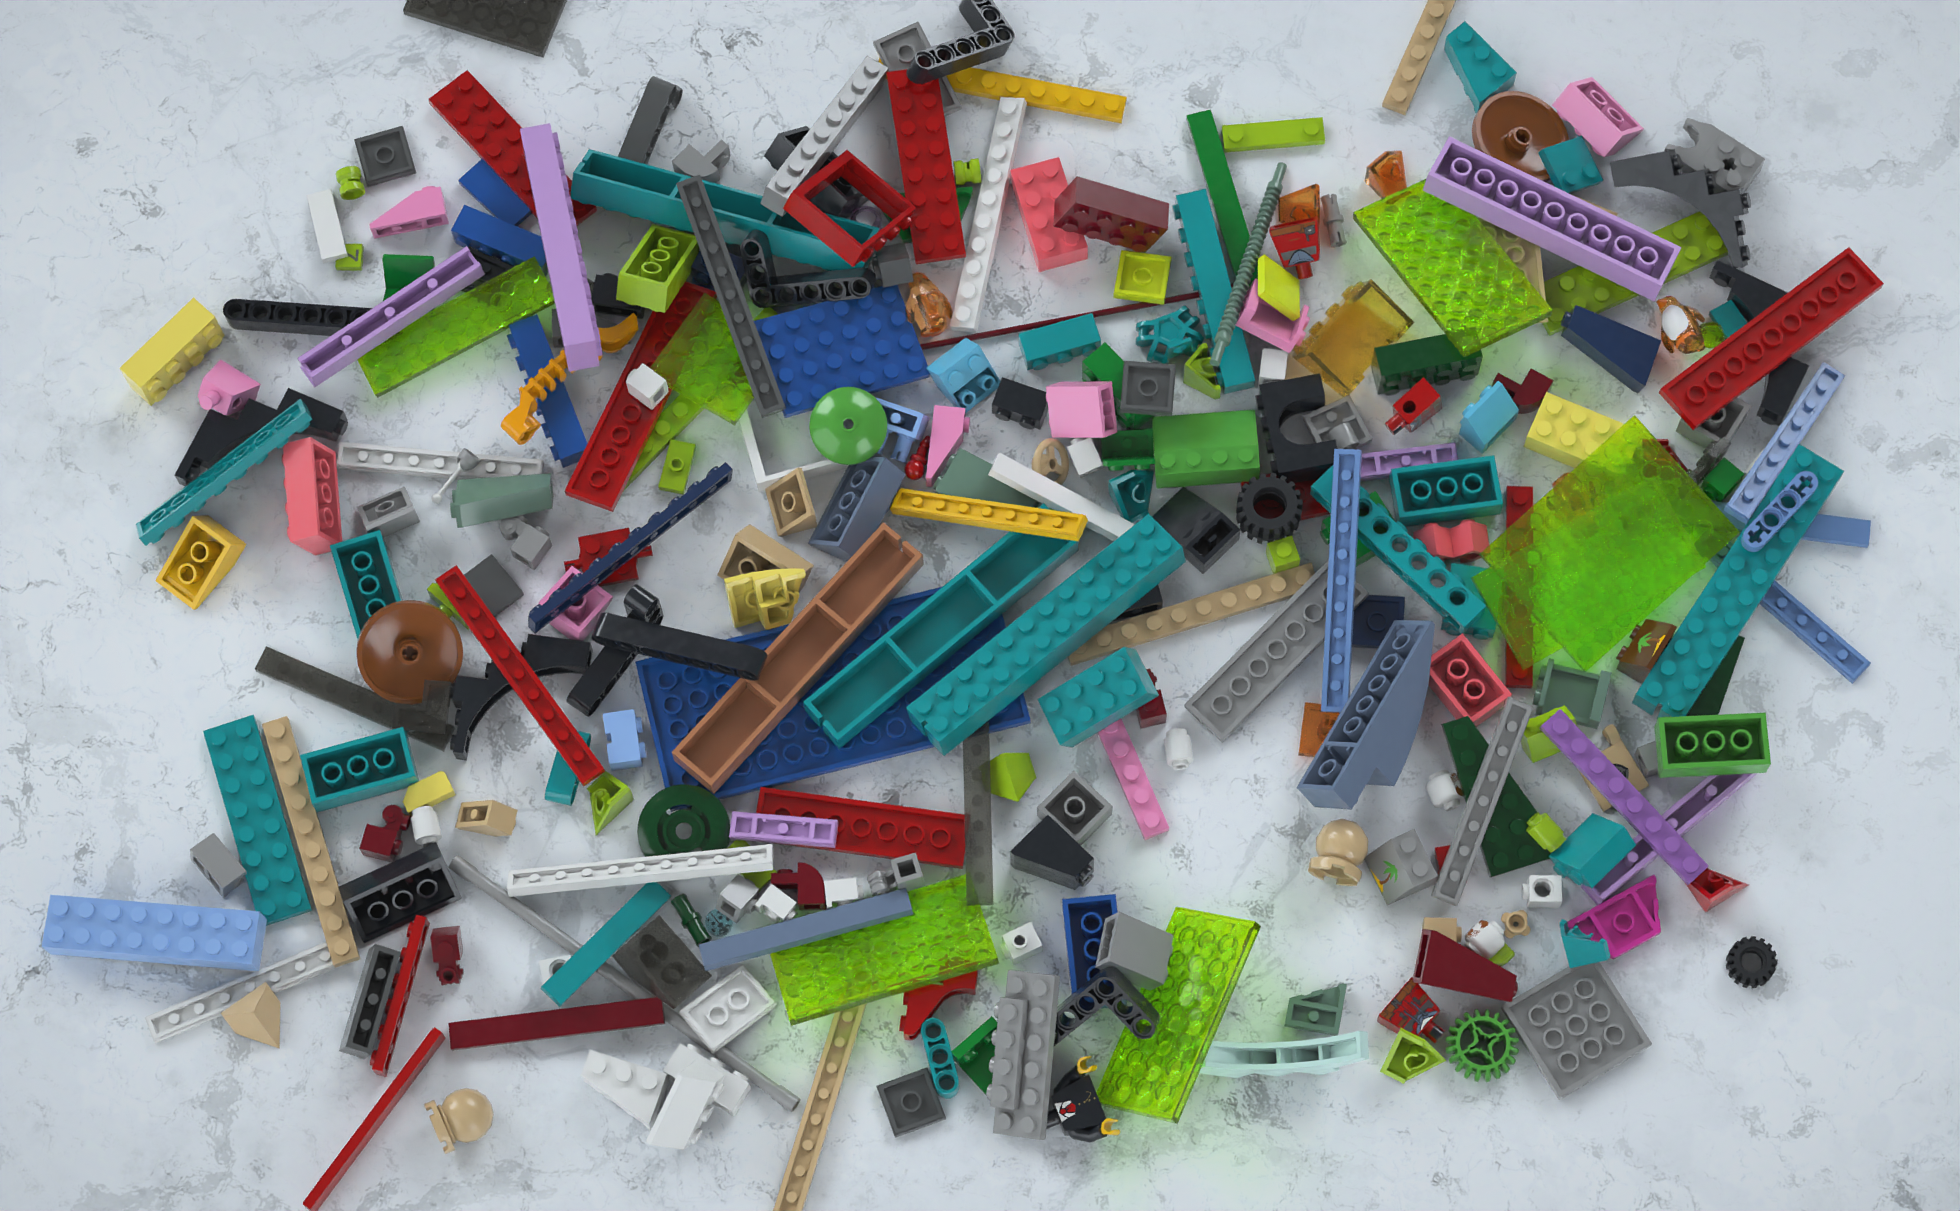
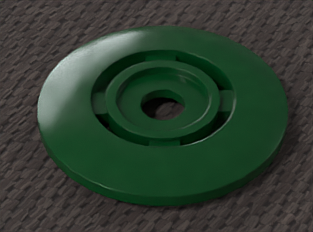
[637,784,730,857]

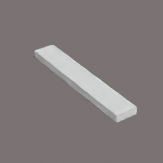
[988,453,1135,541]

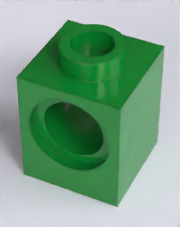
[1701,457,1744,502]

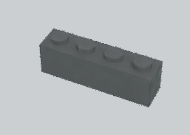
[339,944,401,1059]

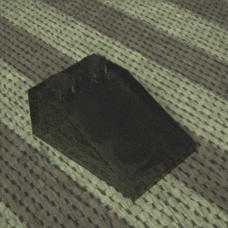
[612,915,712,1009]

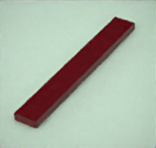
[448,996,665,1051]

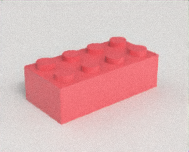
[1010,157,1088,272]
[282,437,342,555]

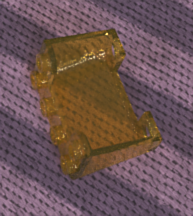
[1292,279,1414,397]

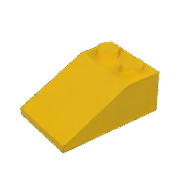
[155,515,246,610]

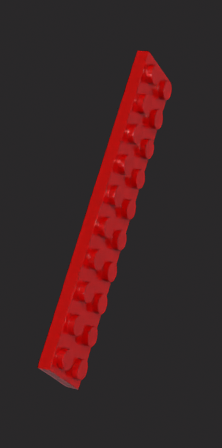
[1659,247,1884,431]
[565,281,717,512]

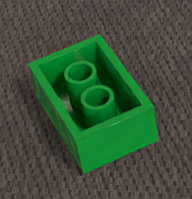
[1082,342,1155,429]

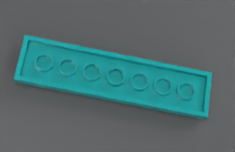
[136,399,312,546]
[203,715,313,926]

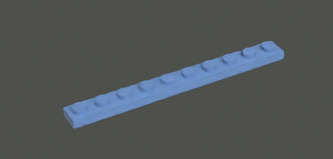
[1321,449,1362,713]

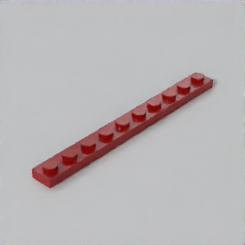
[435,565,605,787]

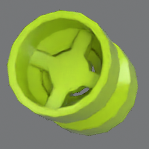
[953,158,981,186]
[335,166,365,200]

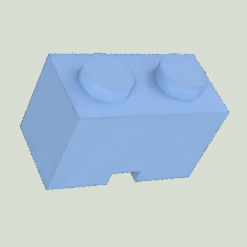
[603,709,647,771]

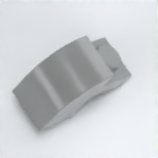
[672,139,731,183]

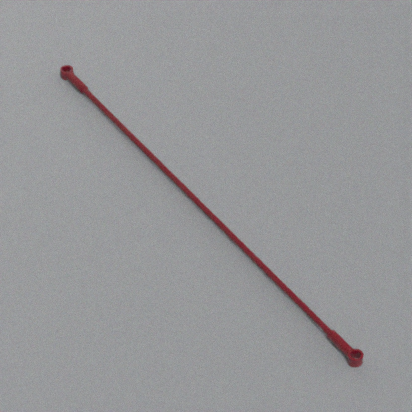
[732,283,1234,389]

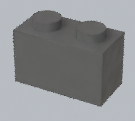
[871,242,914,287]

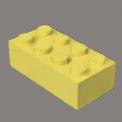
[119,297,225,406]
[1524,392,1643,487]

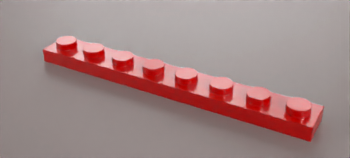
[1505,486,1533,689]

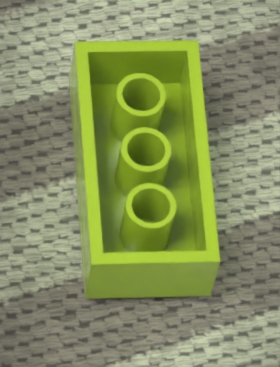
[616,224,699,313]

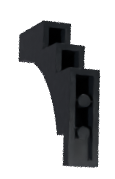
[1709,260,1809,426]
[174,388,348,486]

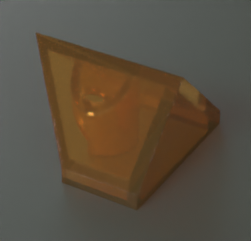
[1365,150,1410,207]
[1278,184,1320,225]

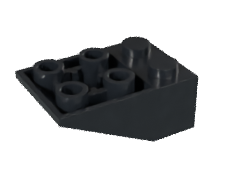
[1152,487,1240,574]

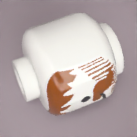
[1426,770,1464,811]
[1464,920,1505,960]

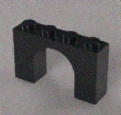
[1255,373,1338,483]

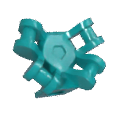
[1136,305,1204,364]

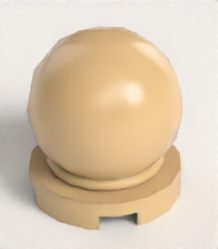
[1308,818,1368,886]
[424,1088,494,1154]

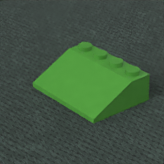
[1152,410,1260,489]

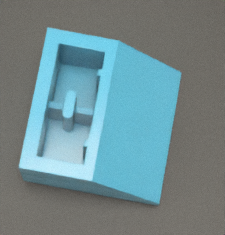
[926,338,1001,413]
[1459,381,1519,454]

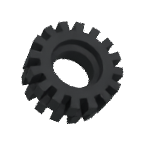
[1726,936,1778,988]

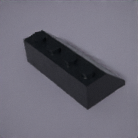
[764,126,869,219]
[338,842,462,943]

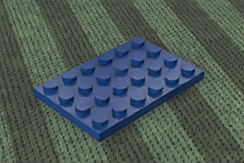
[754,285,930,418]

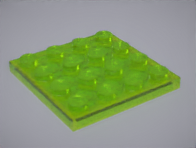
[650,293,754,426]

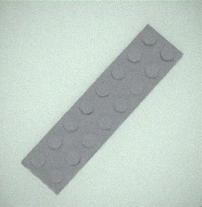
[1184,560,1369,743]

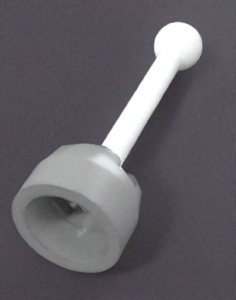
[432,448,480,504]

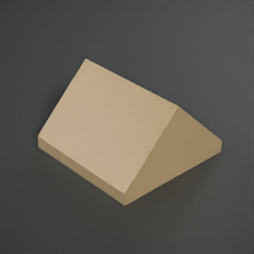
[765,467,817,537]

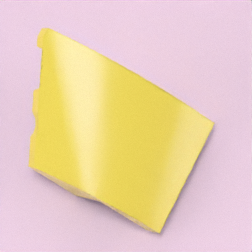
[724,568,806,630]

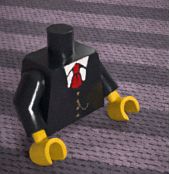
[1046,1056,1120,1143]

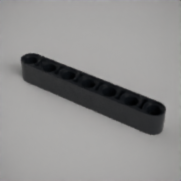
[223,299,401,340]
[591,612,767,681]

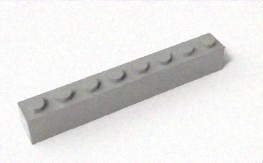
[761,56,889,217]

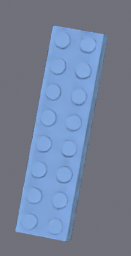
[42,895,267,971]

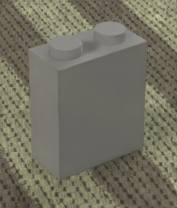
[1095,912,1173,991]

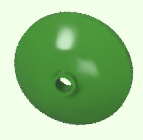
[809,387,887,465]

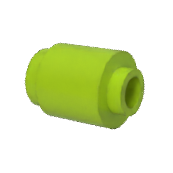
[1526,812,1566,853]

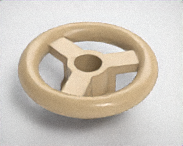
[1031,438,1069,485]

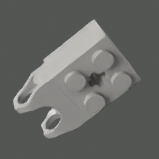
[1664,118,1765,193]

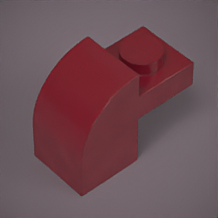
[1492,368,1554,414]
[771,862,826,910]

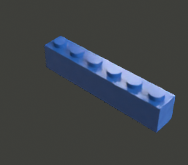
[507,314,587,468]

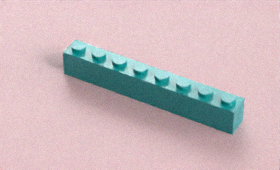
[1172,189,1255,394]

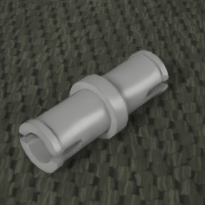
[1320,194,1347,247]

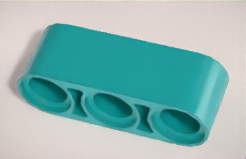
[545,731,591,806]
[921,1018,959,1099]

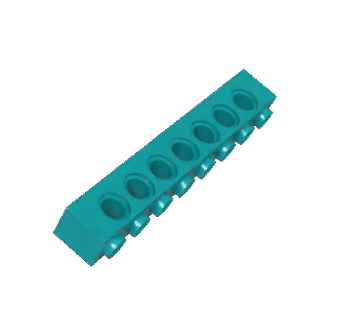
[1310,465,1486,634]

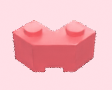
[1413,519,1490,563]

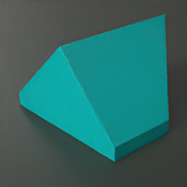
[1108,470,1154,523]
[1559,919,1611,968]

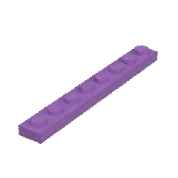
[1540,709,1709,885]

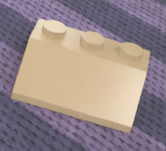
[717,524,814,592]

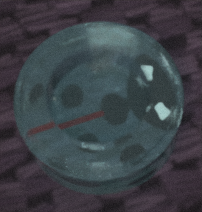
[705,909,733,937]

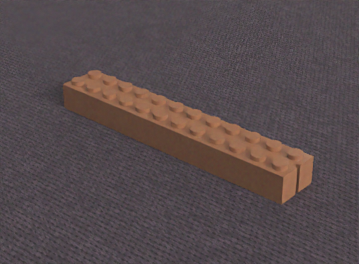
[672,522,924,794]

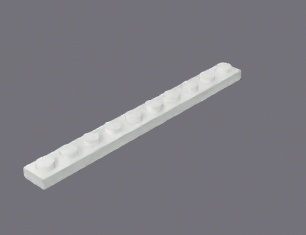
[950,97,1027,332]
[507,844,774,897]

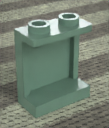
[1532,658,1612,729]

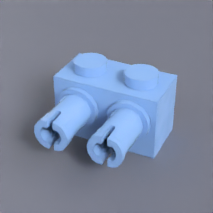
[876,397,930,463]

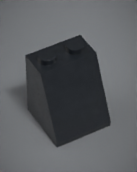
[1010,815,1094,890]

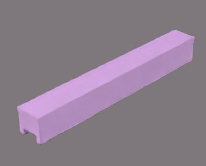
[298,246,485,387]
[1581,773,1757,905]

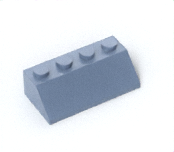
[808,457,906,561]

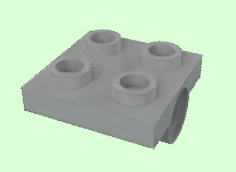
[1303,395,1373,449]

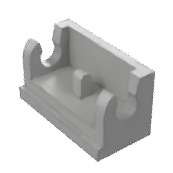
[190,833,247,898]

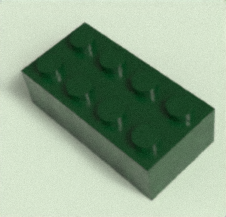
[1371,328,1483,396]

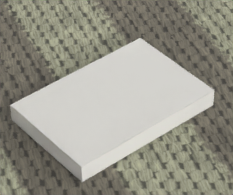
[679,964,777,1054]

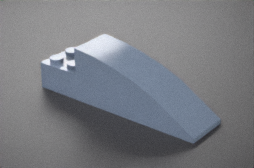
[1297,620,1435,810]

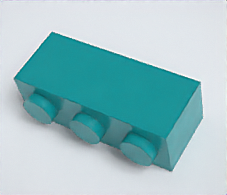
[1018,313,1101,370]

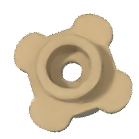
[1501,910,1530,939]

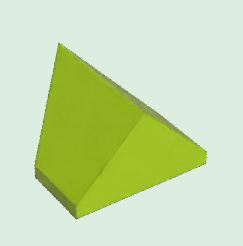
[1183,343,1221,399]
[978,753,1036,802]
[587,771,634,835]
[1380,1028,1447,1084]

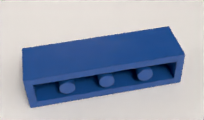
[451,205,548,278]

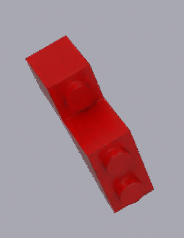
[899,959,979,1041]

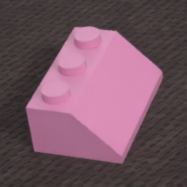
[1552,77,1644,157]

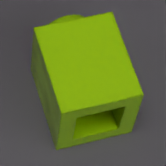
[1266,536,1300,574]

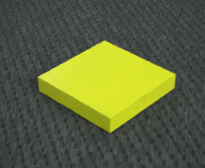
[1113,250,1172,305]
[1258,254,1300,321]

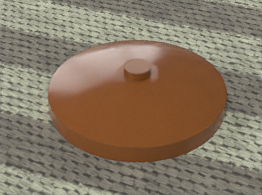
[1472,91,1569,182]
[356,600,463,705]

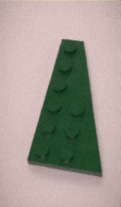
[1441,716,1552,877]

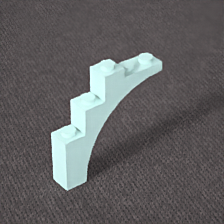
[1186,1031,1369,1078]

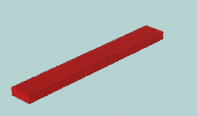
[303,1027,446,1211]

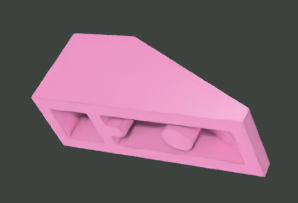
[369,186,449,239]
[926,405,970,487]

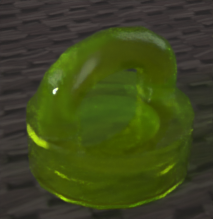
[1698,322,1724,349]

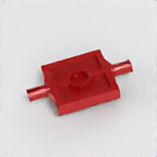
[564,528,653,587]

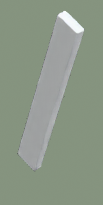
[336,442,544,480]
[145,942,340,1043]

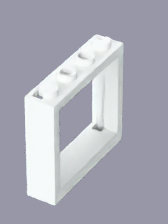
[731,385,848,492]

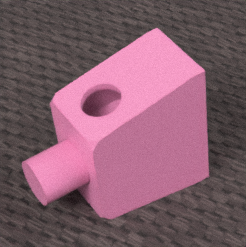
[198,360,261,416]

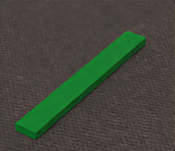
[1186,109,1258,287]

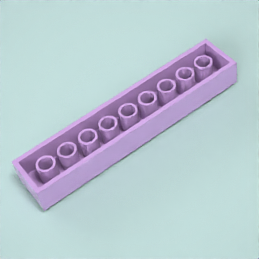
[520,123,603,372]
[1423,137,1681,302]

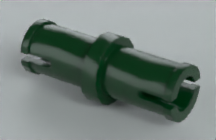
[671,894,712,947]

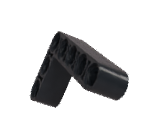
[906,0,1015,84]
[740,230,876,308]
[566,584,664,717]
[1054,967,1160,1046]

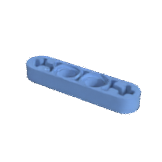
[1741,471,1818,552]

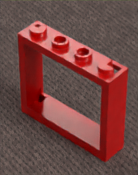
[783,150,916,267]

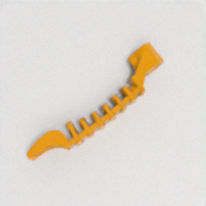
[501,313,639,445]

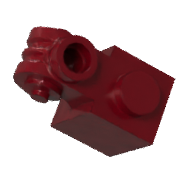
[1136,668,1167,729]
[359,805,411,863]
[430,926,464,986]

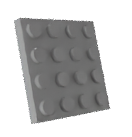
[1501,962,1652,1100]

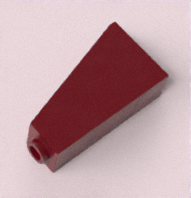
[1412,929,1518,1002]

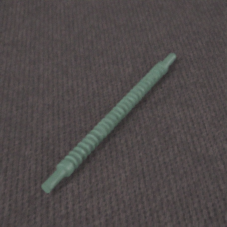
[1210,162,1287,366]

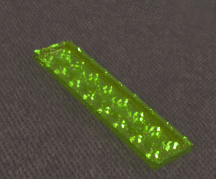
[357,256,555,398]

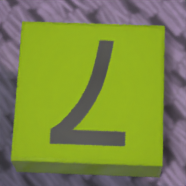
[335,244,364,271]

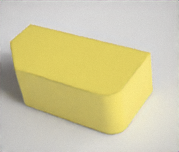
[403,771,456,817]

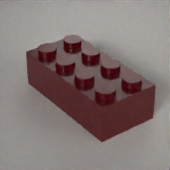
[1053,176,1169,253]

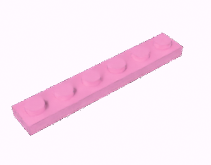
[1098,719,1169,840]

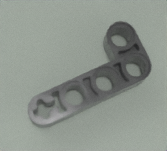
[618,76,683,165]

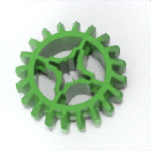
[1445,1009,1519,1082]

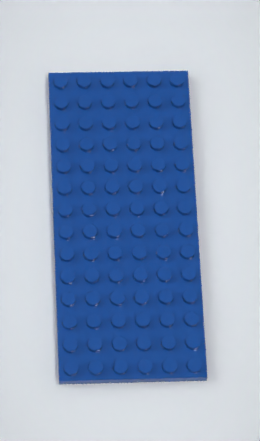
[635,587,1031,812]

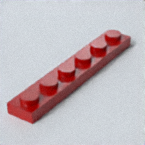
[370,915,430,1077]

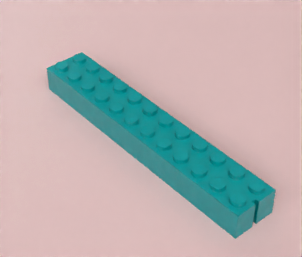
[570,149,879,271]
[1632,444,1844,719]
[803,503,1079,749]
[906,514,1186,756]

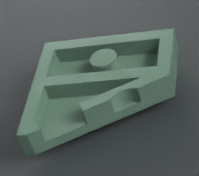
[1284,983,1347,1036]

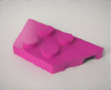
[1567,875,1661,960]

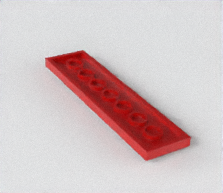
[886,69,966,265]
[428,70,597,226]
[756,787,971,869]

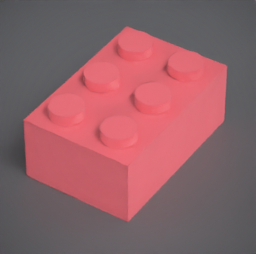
[1428,633,1512,727]

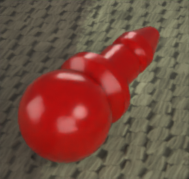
[904,435,930,480]

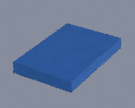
[458,159,532,226]

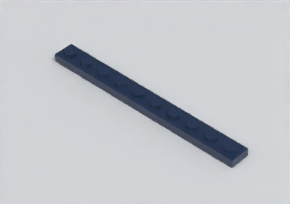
[528,462,733,634]

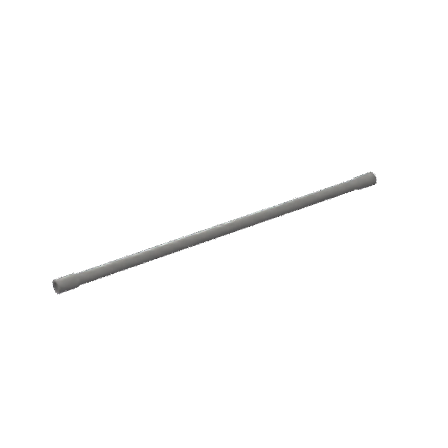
[449,855,801,1112]

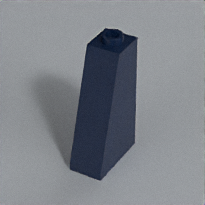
[1560,305,1661,393]

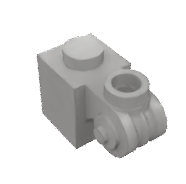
[499,515,552,570]
[867,852,925,897]

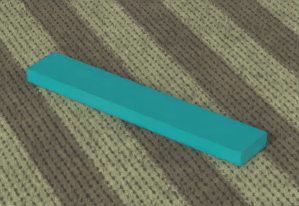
[540,882,671,1007]

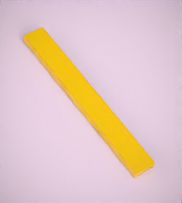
[890,488,1088,541]

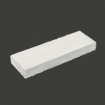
[306,189,348,264]

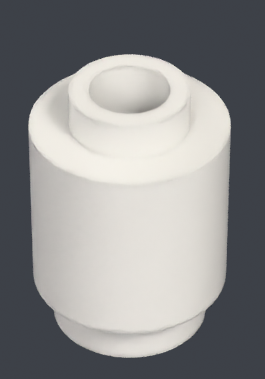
[1164,728,1193,770]
[410,806,442,847]

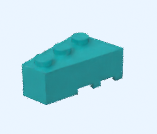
[1444,21,1517,113]

